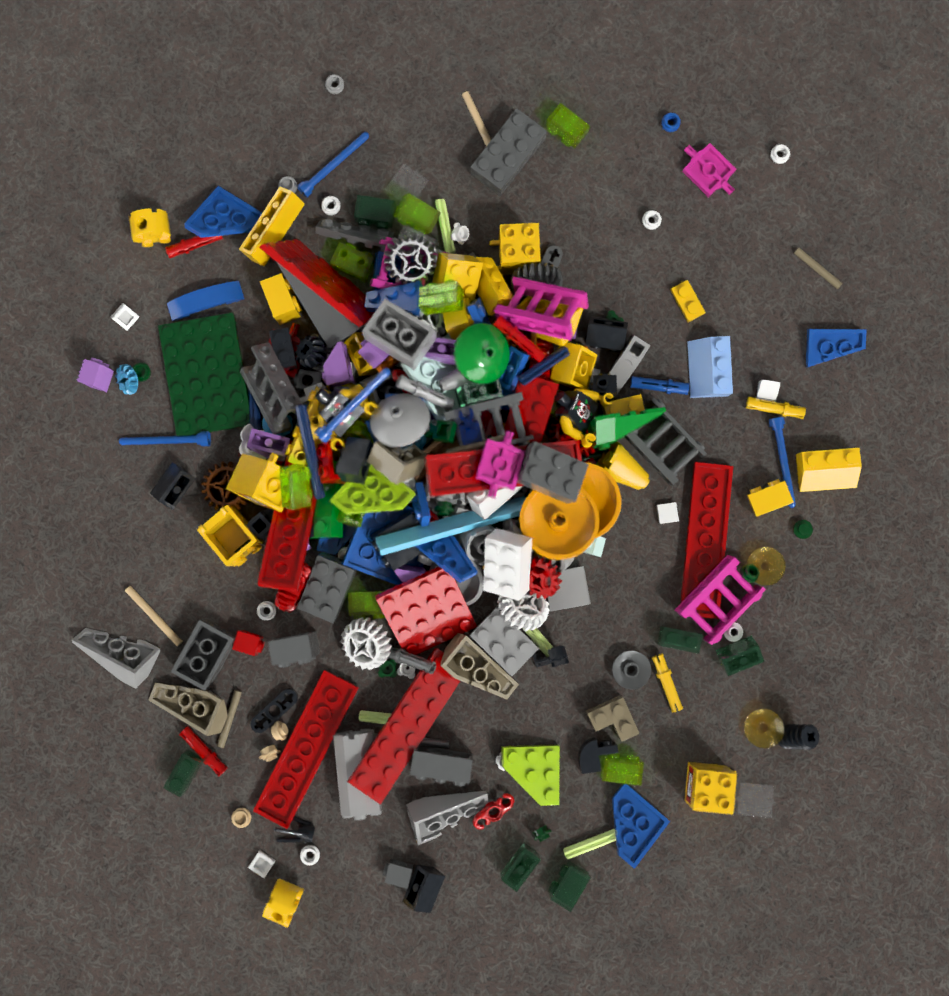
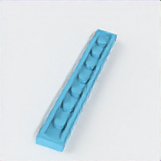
[375,496,526,555]

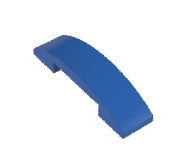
[167,281,245,321]

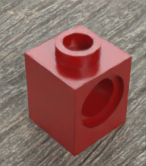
[232,630,265,656]

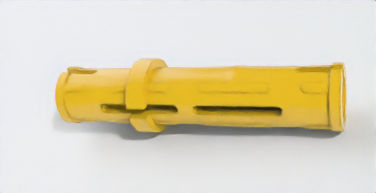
[746,396,806,419]
[651,653,683,712]

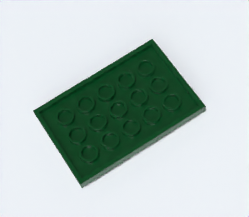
[158,313,249,436]

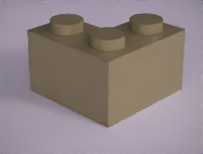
[367,441,428,485]
[586,695,639,742]

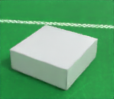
[656,502,679,524]
[248,850,276,878]

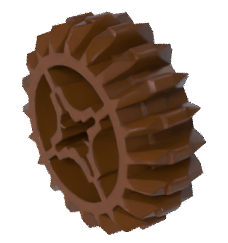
[201,461,248,511]

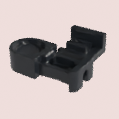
[533,646,569,668]

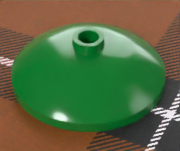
[454,323,510,384]

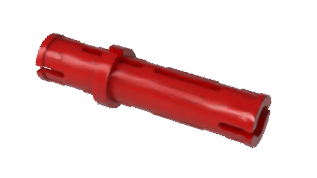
[165,236,223,259]
[493,315,547,363]
[179,726,228,777]

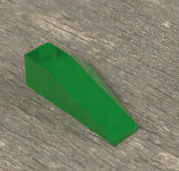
[588,407,666,450]
[309,460,343,539]

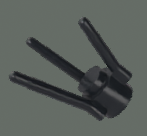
[274,816,315,844]

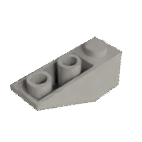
[608,335,650,394]

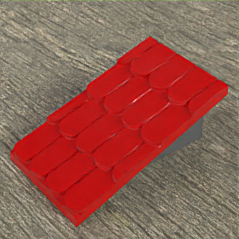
[259,239,375,348]

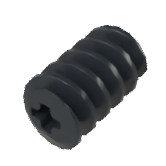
[776,724,819,750]

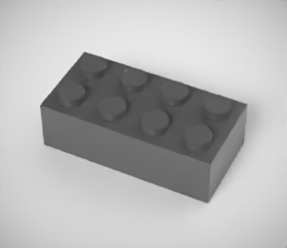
[471,108,547,196]

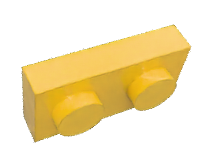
[670,280,706,322]

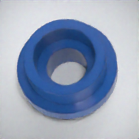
[661,113,681,132]

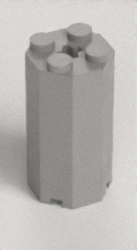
[333,729,382,820]

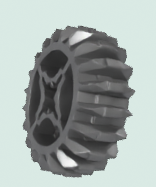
[384,232,437,284]

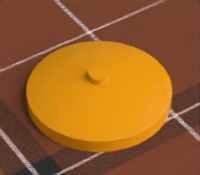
[581,462,622,539]
[519,488,599,560]

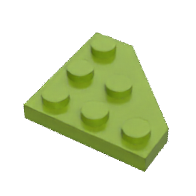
[330,465,416,515]
[501,745,560,806]

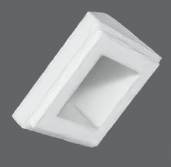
[111,303,139,331]
[756,380,780,402]

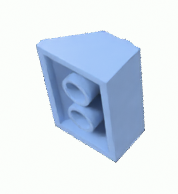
[687,336,733,398]

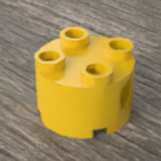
[129,209,171,247]
[262,878,304,928]

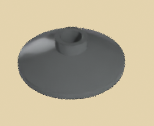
[612,651,651,690]

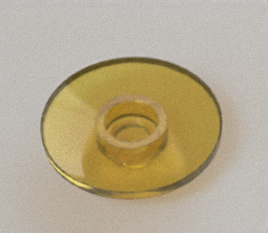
[747,547,786,586]
[744,709,784,748]

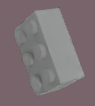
[362,299,437,370]
[470,607,539,676]

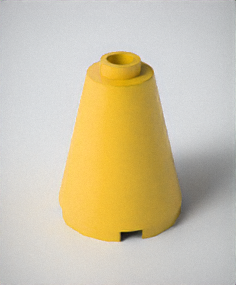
[596,441,650,490]

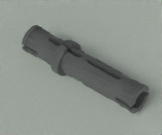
[387,646,436,674]

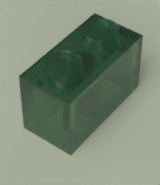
[354,195,396,229]
[455,378,503,408]
[657,626,703,654]
[716,636,765,676]
[163,749,203,797]
[500,842,541,892]
[548,861,591,912]

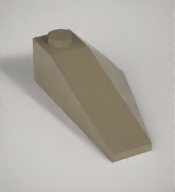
[440,633,519,699]
[148,682,228,736]

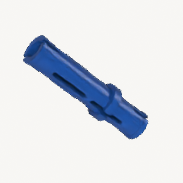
[630,376,689,395]

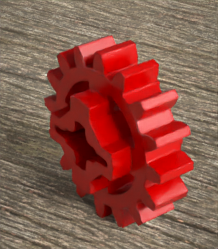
[529,556,562,599]

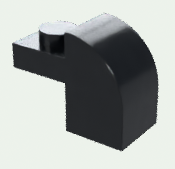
[246,508,274,539]
[578,737,618,774]

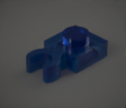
[458,407,483,445]

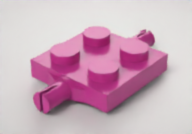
[682,143,736,197]
[475,431,525,499]

